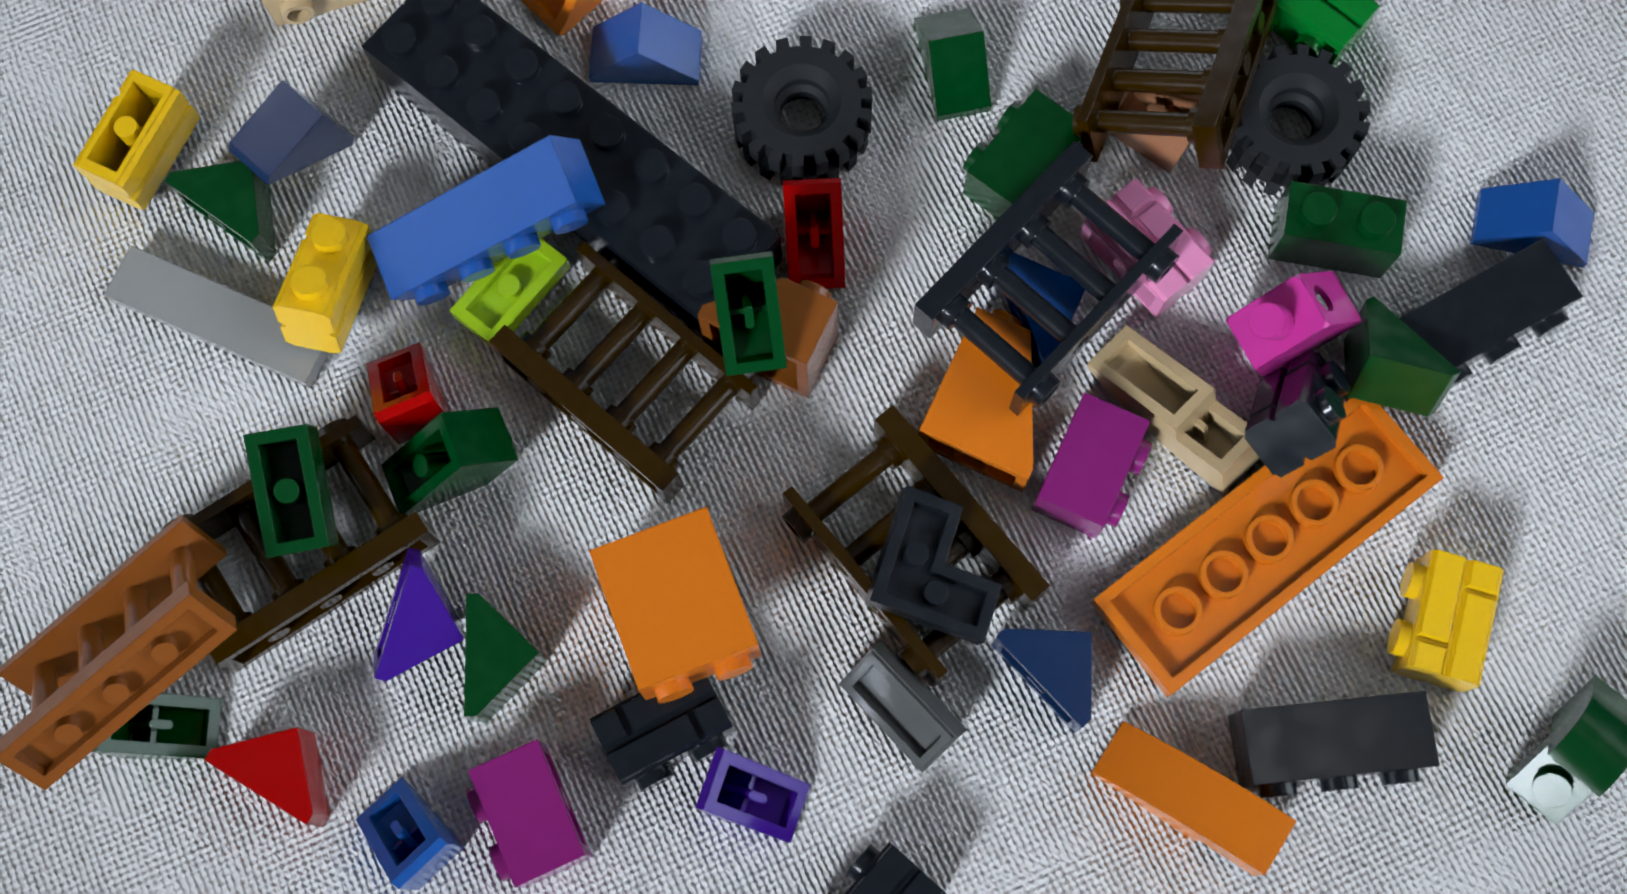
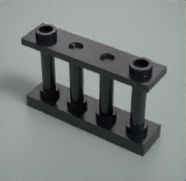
[912,141,1183,416]

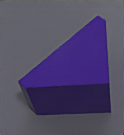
[373,547,464,681]
[695,747,810,843]

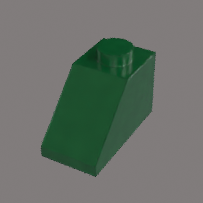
[381,407,519,516]

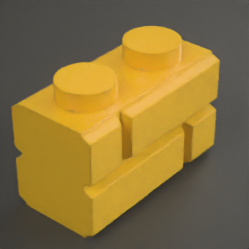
[73,70,201,211]
[273,213,377,354]
[1387,550,1504,692]

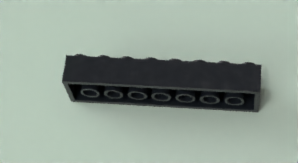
[361,0,782,335]

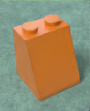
[589,506,762,703]

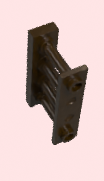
[1073,0,1278,170]
[489,241,760,504]
[782,405,1050,686]
[162,415,441,672]

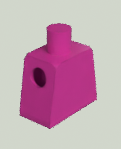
[1226,271,1363,378]

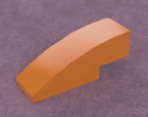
[1090,721,1297,876]

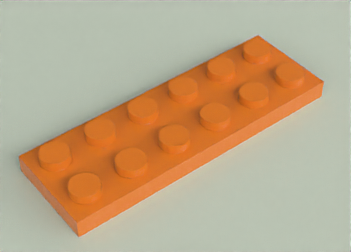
[1090,398,1444,698]

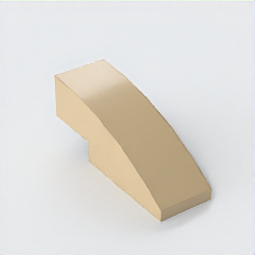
[1087,325,1260,495]

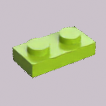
[449,239,571,347]

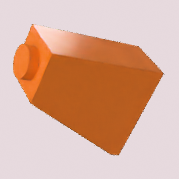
[918,307,1033,492]

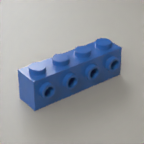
[366,135,605,306]

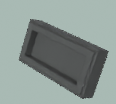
[839,641,967,773]

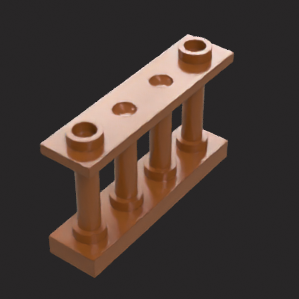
[0,514,237,790]

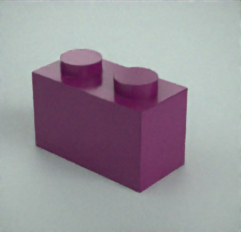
[1031,392,1153,539]
[466,739,593,888]

